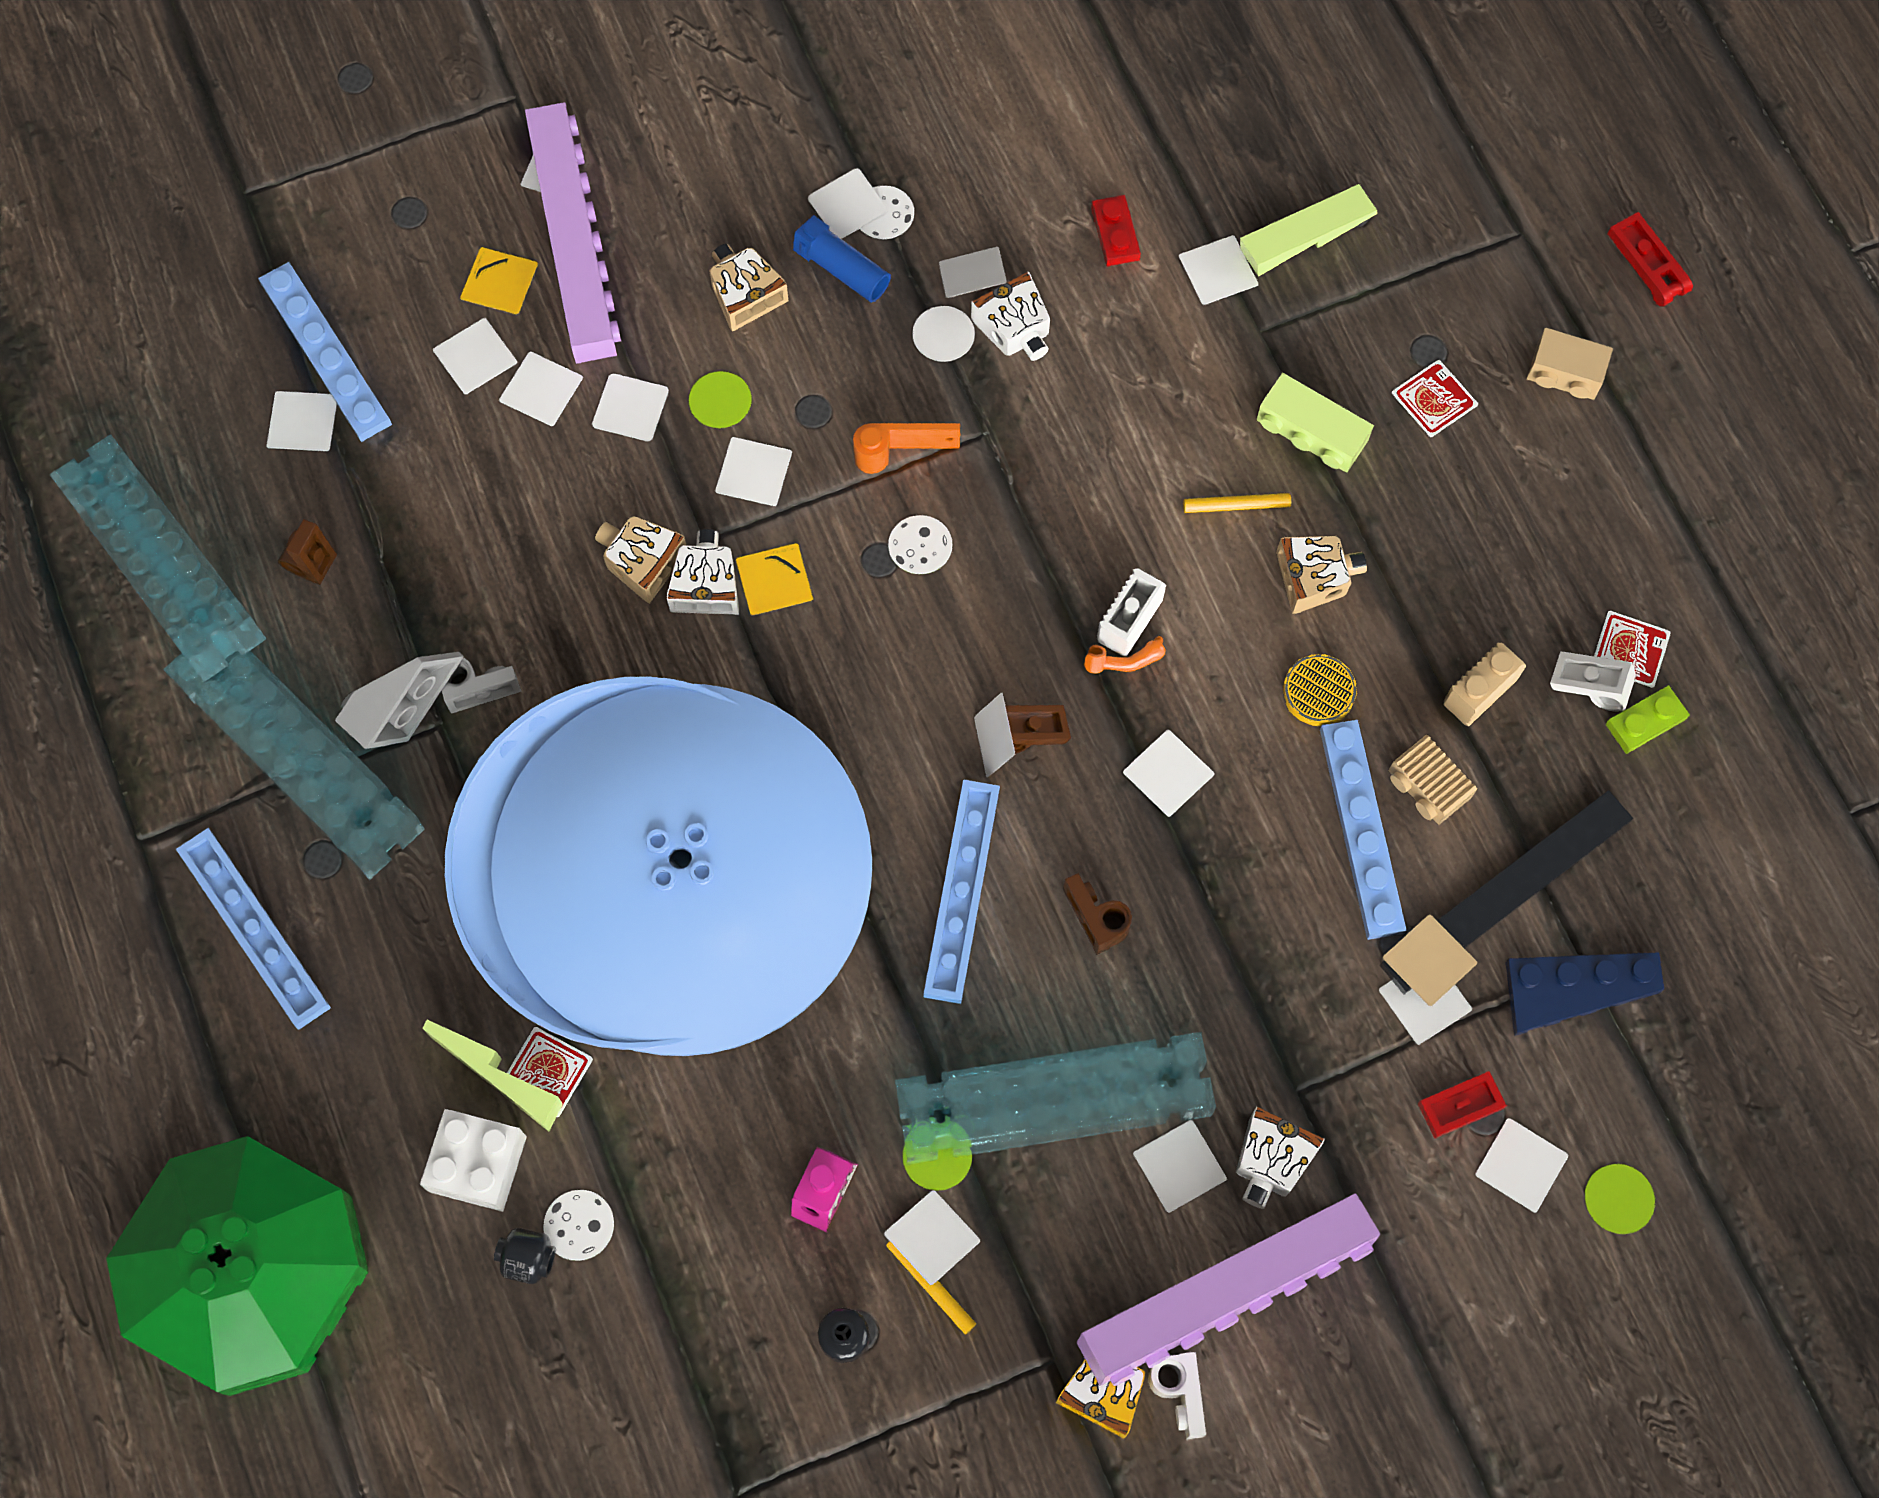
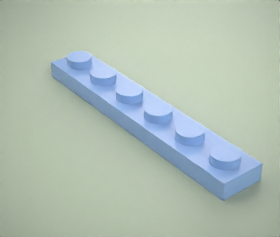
[258,262,392,442]
[1320,720,1406,940]
[924,780,1000,1004]
[176,828,331,1030]

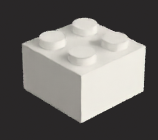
[420,1109,527,1212]

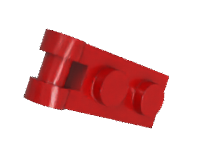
[1607,212,1693,307]

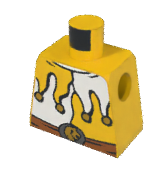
[1056,1359,1146,1438]

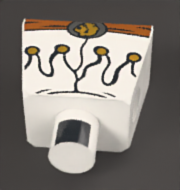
[971,272,1050,361]
[667,529,739,615]
[1236,1107,1325,1209]

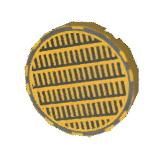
[1283,654,1357,726]

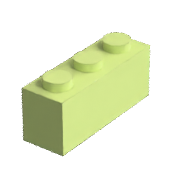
[1257,373,1374,473]

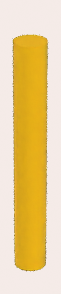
[1183,493,1291,513]
[886,1241,977,1335]

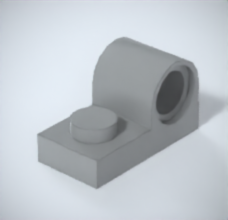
[441,658,522,714]

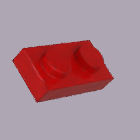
[1091,195,1141,267]
[1417,1071,1507,1139]

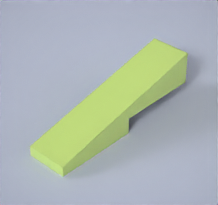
[1240,184,1377,276]
[423,1020,563,1131]

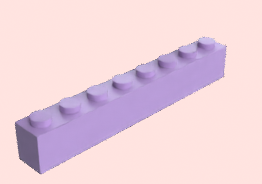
[525,102,621,364]
[1077,1193,1381,1386]

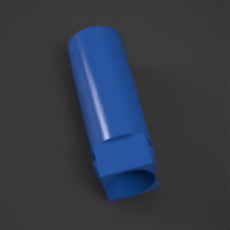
[793,215,891,303]

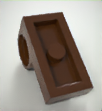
[278,519,337,585]
[1005,705,1071,754]
[1063,873,1132,955]

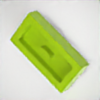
[1605,685,1690,754]

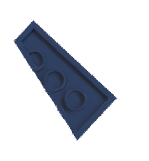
[1505,952,1664,1036]

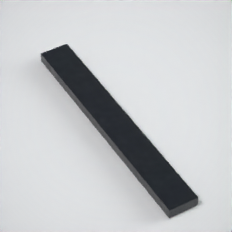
[1380,790,1634,995]

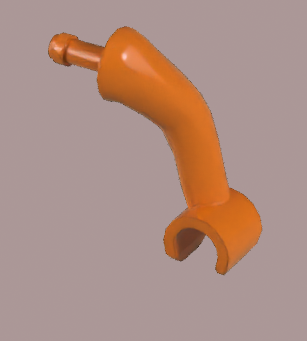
[1084,636,1166,673]

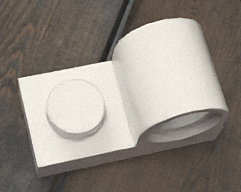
[1550,651,1636,712]
[1148,1352,1206,1439]

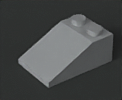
[335,652,464,749]

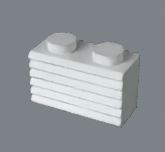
[1097,568,1166,657]

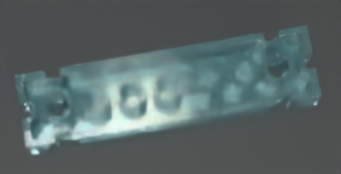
[49,434,266,682]
[163,620,425,880]
[895,1032,1216,1165]

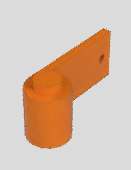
[853,423,960,474]

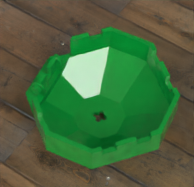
[106,1136,369,1396]

